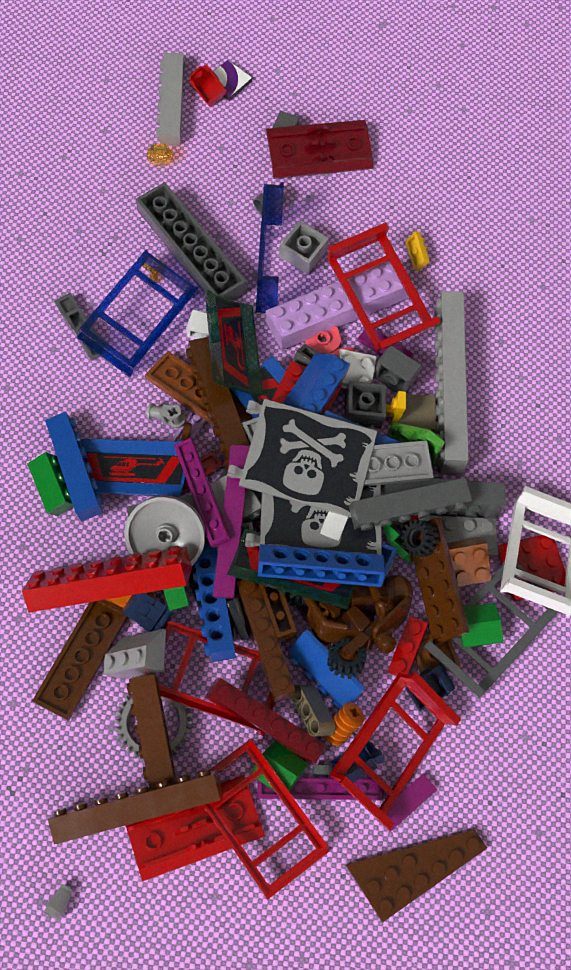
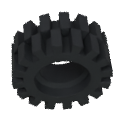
[401,520,439,557]

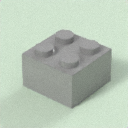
[279,221,329,274]

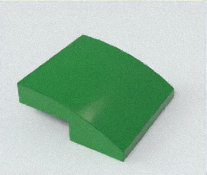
[383,525,413,564]

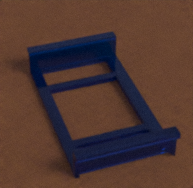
[255,182,284,313]
[76,249,199,378]

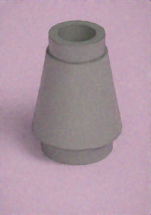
[44,884,73,920]

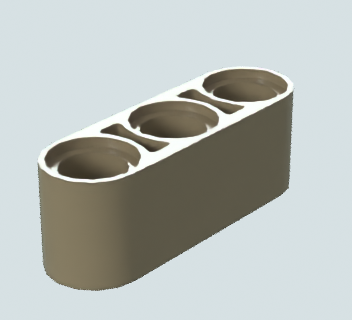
[291,685,336,736]

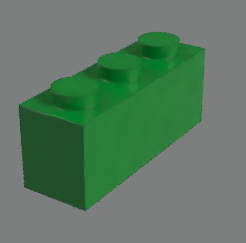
[27,452,73,516]

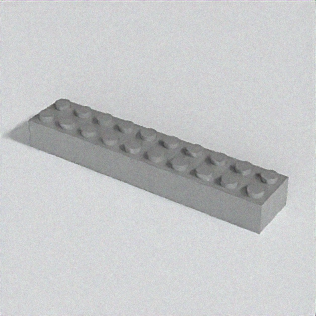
[433,291,469,475]

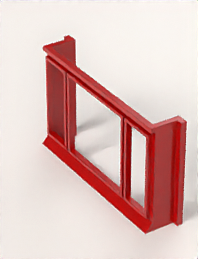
[327,222,441,352]
[149,621,275,736]
[329,672,461,830]
[203,740,329,900]

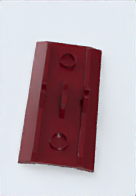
[266,120,374,179]

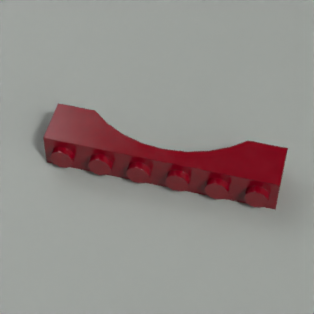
[205,678,326,763]

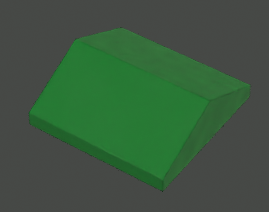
[461,603,503,648]
[250,741,309,792]

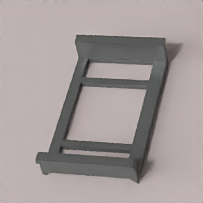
[424,561,559,699]

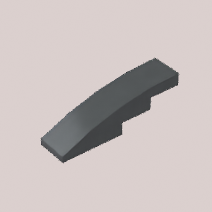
[54,293,107,361]

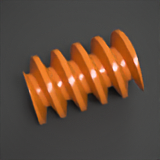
[324,702,364,746]

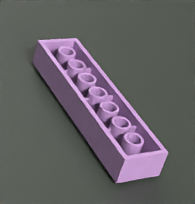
[266,261,409,350]

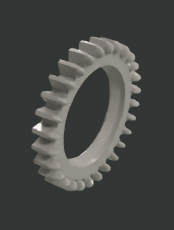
[114,684,193,762]

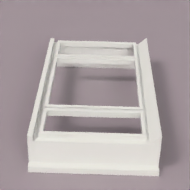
[500,486,571,617]

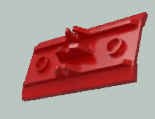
[126,775,265,882]

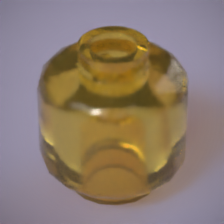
[147,143,173,167]

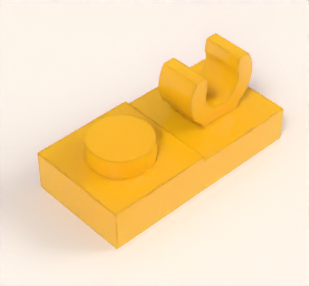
[405,231,430,271]
[386,391,406,424]

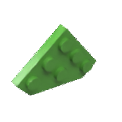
[387,422,445,468]

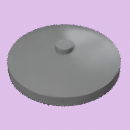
[124,495,206,566]

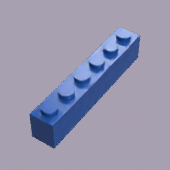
[45,411,104,522]

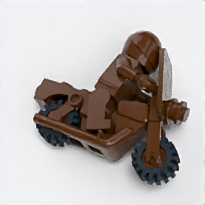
[285,575,413,679]

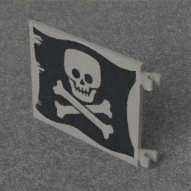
[227,399,377,518]
[245,485,381,555]

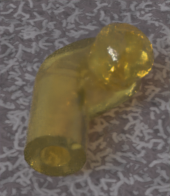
[143,259,160,285]

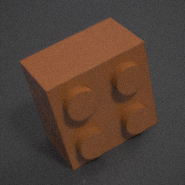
[447,537,491,587]

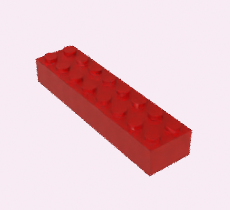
[22,546,192,613]

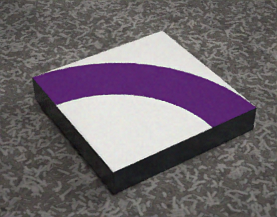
[214,60,252,101]
[227,598,252,640]

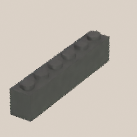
[349,478,472,531]

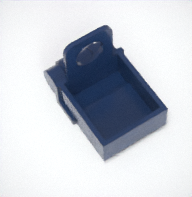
[121,593,173,632]
[404,663,455,711]
[331,732,385,783]

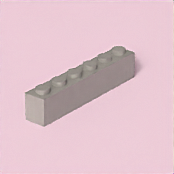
[156,53,184,146]

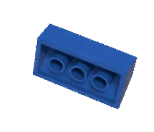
[283,354,350,415]
[288,629,365,711]

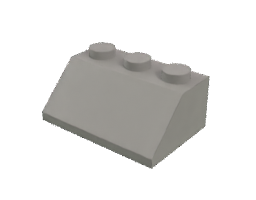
[104,629,166,679]

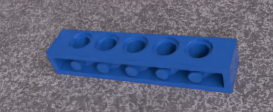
[192,544,236,663]
[257,544,385,587]

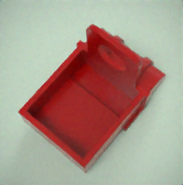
[189,64,228,108]

